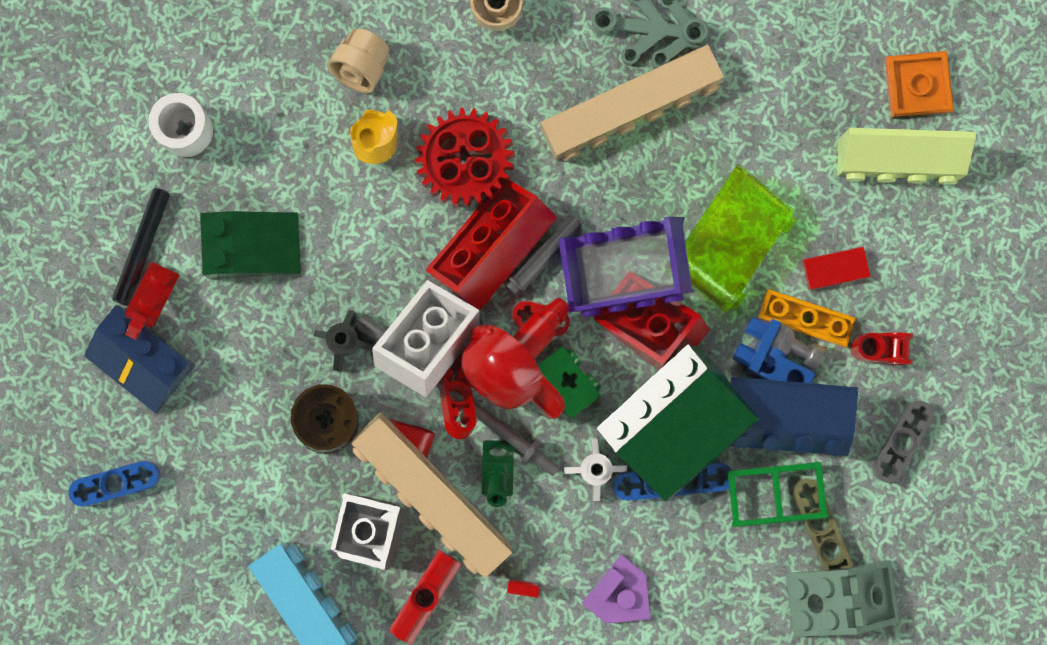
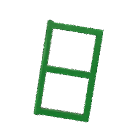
[727,462,829,528]

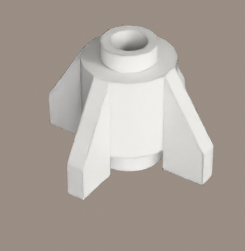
[564,438,627,501]

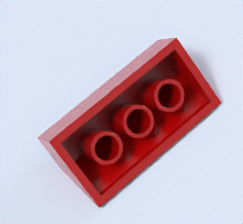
[426,180,558,311]

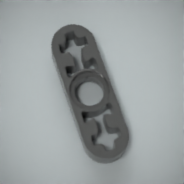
[872,401,934,483]

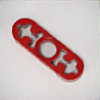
[438,356,477,440]

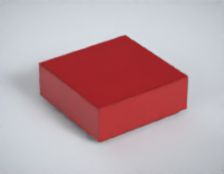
[507,579,540,598]

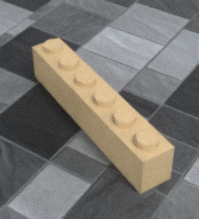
[540,44,724,161]
[352,412,512,578]

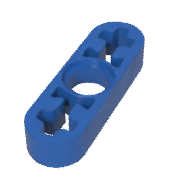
[68,461,160,507]

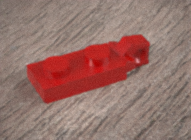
[125,262,180,340]

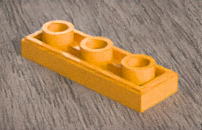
[758,289,856,348]

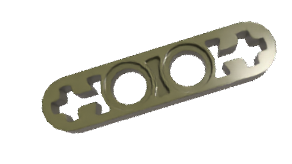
[792,478,854,570]

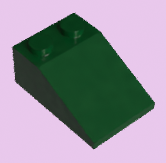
[200,211,301,279]

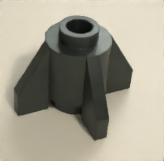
[313,310,375,372]

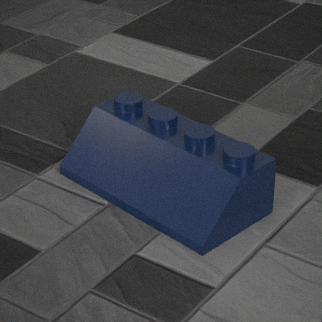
[730,377,858,456]

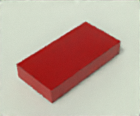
[802,247,871,290]

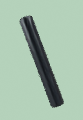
[112,188,170,306]

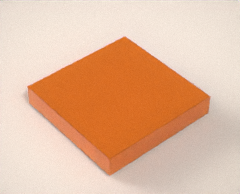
[885,51,954,118]

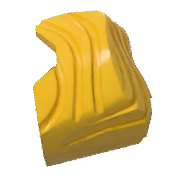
[350,109,398,164]

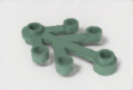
[592,0,710,69]

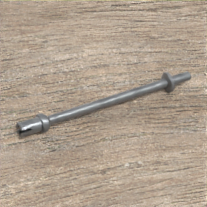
[354,313,560,476]

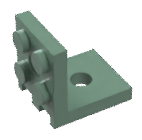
[785,560,900,637]

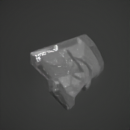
[369,371,439,428]

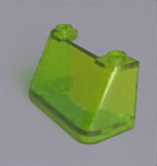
[664,164,797,314]

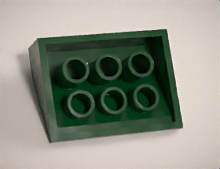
[597,344,760,501]

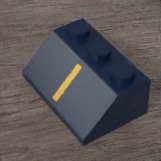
[84,305,196,414]

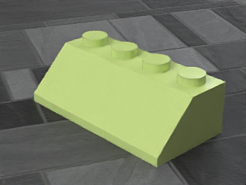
[838,128,976,185]

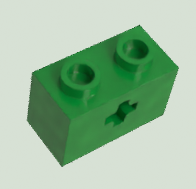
[538,346,601,420]

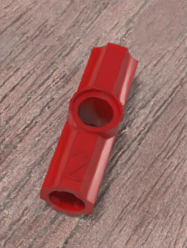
[388,549,462,645]

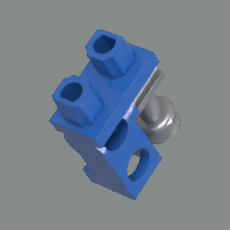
[732,317,826,383]

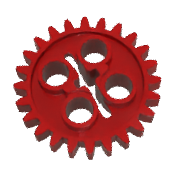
[415,108,515,208]

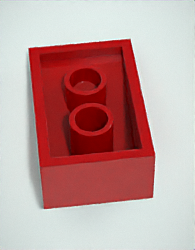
[593,271,710,370]

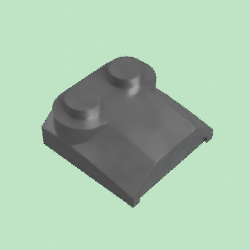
[328,493,406,570]

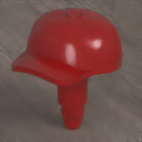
[462,297,570,419]

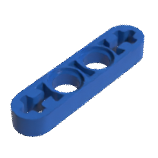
[612,463,733,501]

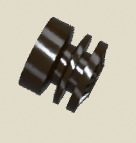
[291,384,359,454]

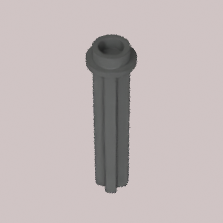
[504,215,582,297]

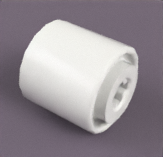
[149,93,213,157]

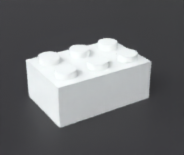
[372,280,480,397]

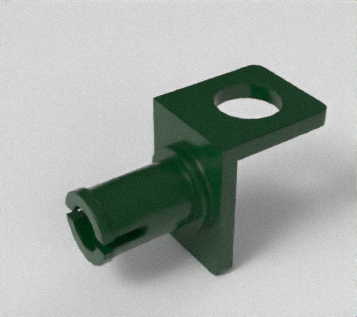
[482,440,514,507]

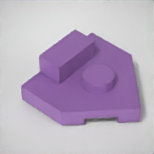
[581,554,650,624]

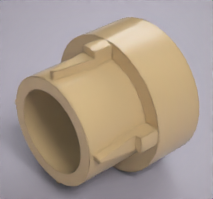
[470,0,523,31]
[327,29,389,93]

